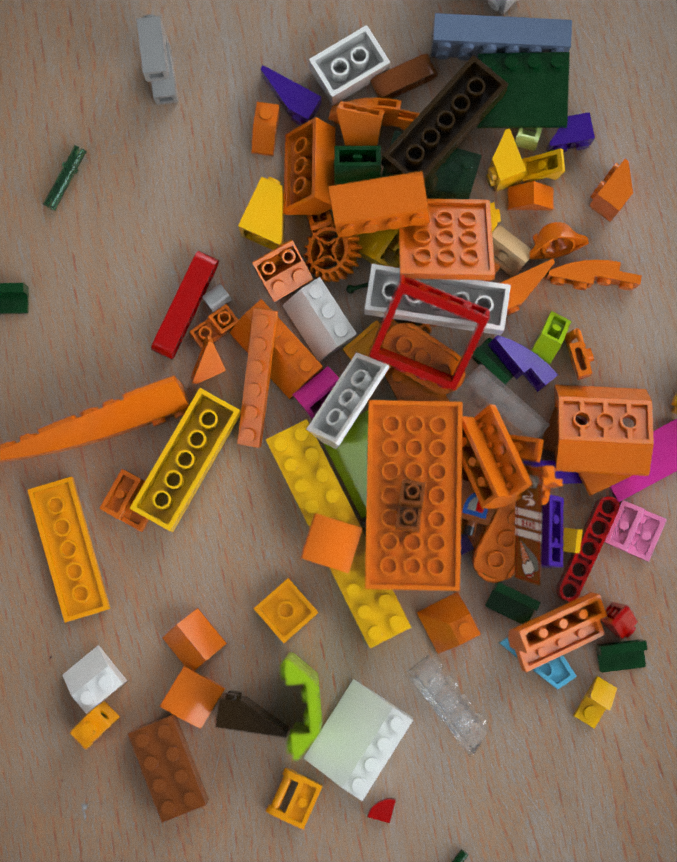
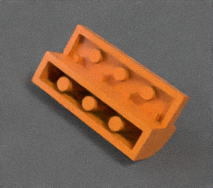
[462,404,533,509]
[508,592,607,672]

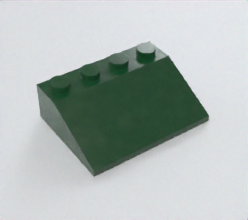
[476,52,570,128]

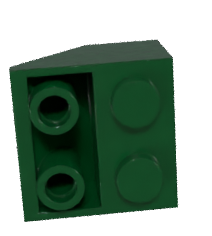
[334,146,381,185]

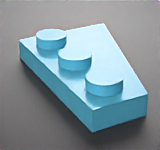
[499,637,577,689]

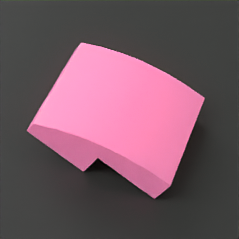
[605,500,667,562]

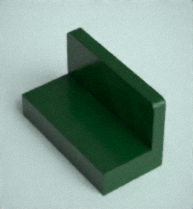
[0,283,29,314]
[471,338,514,388]
[485,582,541,624]
[596,639,648,673]

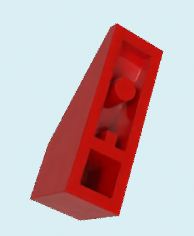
[600,602,638,639]

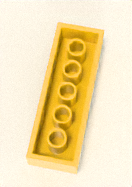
[130,388,241,532]

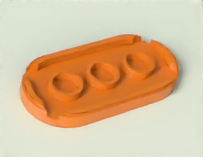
[381,323,465,394]
[472,502,516,583]

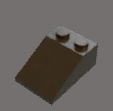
[215,690,289,738]

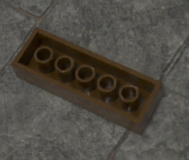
[381,55,509,184]

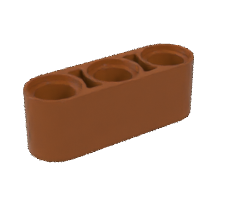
[370,53,438,99]

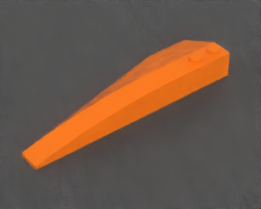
[0,376,190,463]

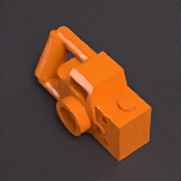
[564,328,594,380]

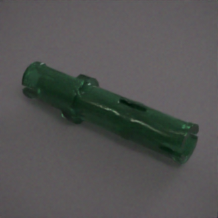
[43,145,87,211]

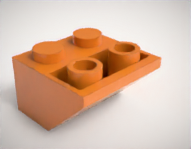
[589,159,633,222]
[252,239,314,302]

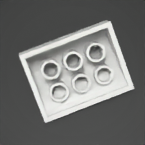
[303,679,413,801]

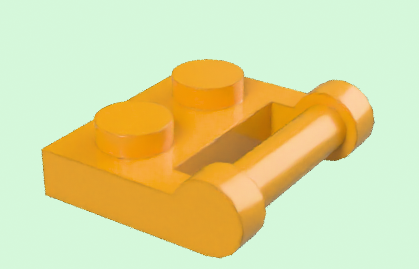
[265,767,323,830]

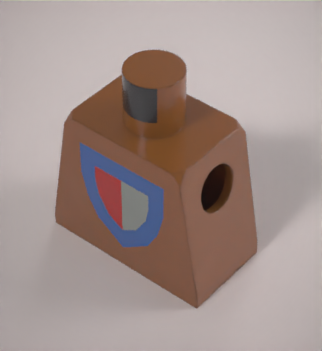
[461,480,496,537]

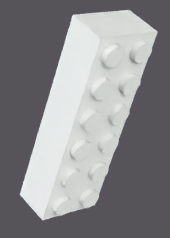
[364,264,511,335]

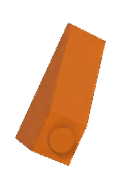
[501,259,555,316]

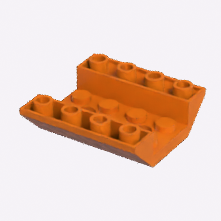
[554,384,654,476]

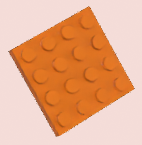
[398,199,495,280]

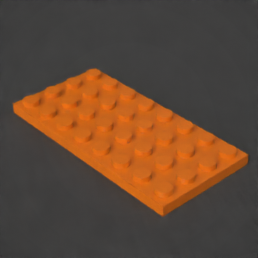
[365,400,463,591]

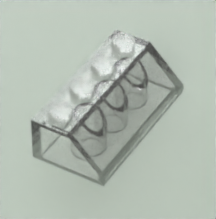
[449,364,550,438]

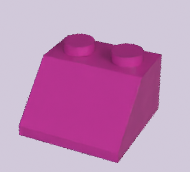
[292,366,339,420]

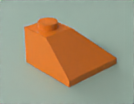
[416,591,481,654]

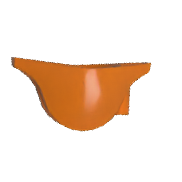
[529,222,589,259]

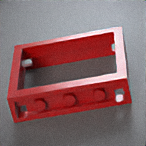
[368,275,490,390]

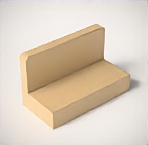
[492,225,531,277]

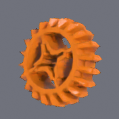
[303,222,363,282]

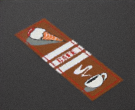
[515,464,543,586]

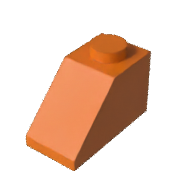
[251,101,281,156]

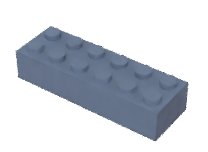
[431,13,572,61]

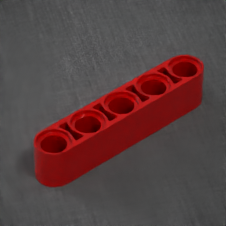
[151,251,219,360]
[556,496,619,602]

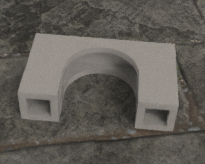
[136,14,179,105]

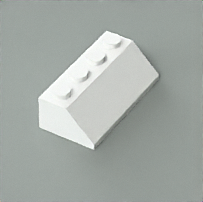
[306,352,389,449]

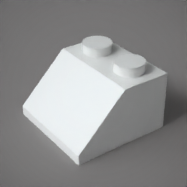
[62,645,127,714]

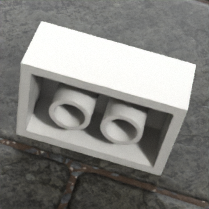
[309,25,390,106]

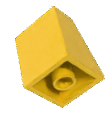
[238,176,284,250]

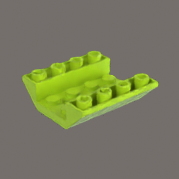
[280,652,322,760]

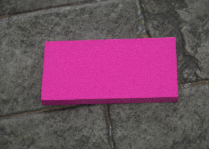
[609,419,677,502]

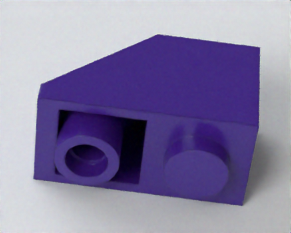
[546,112,595,153]

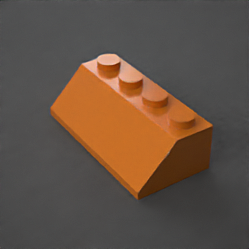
[283,117,335,215]
[329,171,430,237]
[229,299,323,400]

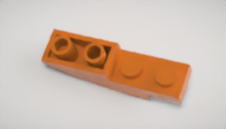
[328,97,420,130]
[545,260,642,291]

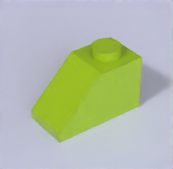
[531,311,571,364]

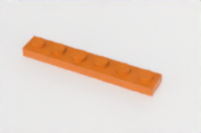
[237,308,278,448]

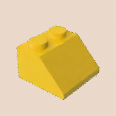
[486,129,526,192]

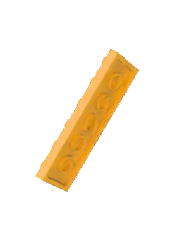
[27,476,111,623]

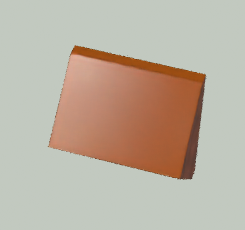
[162,608,227,671]

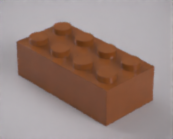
[128,714,209,823]

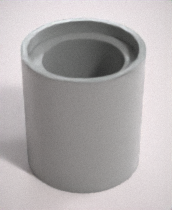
[202,284,232,312]

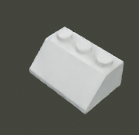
[282,277,357,362]

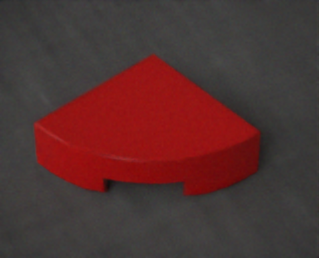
[367,798,396,823]

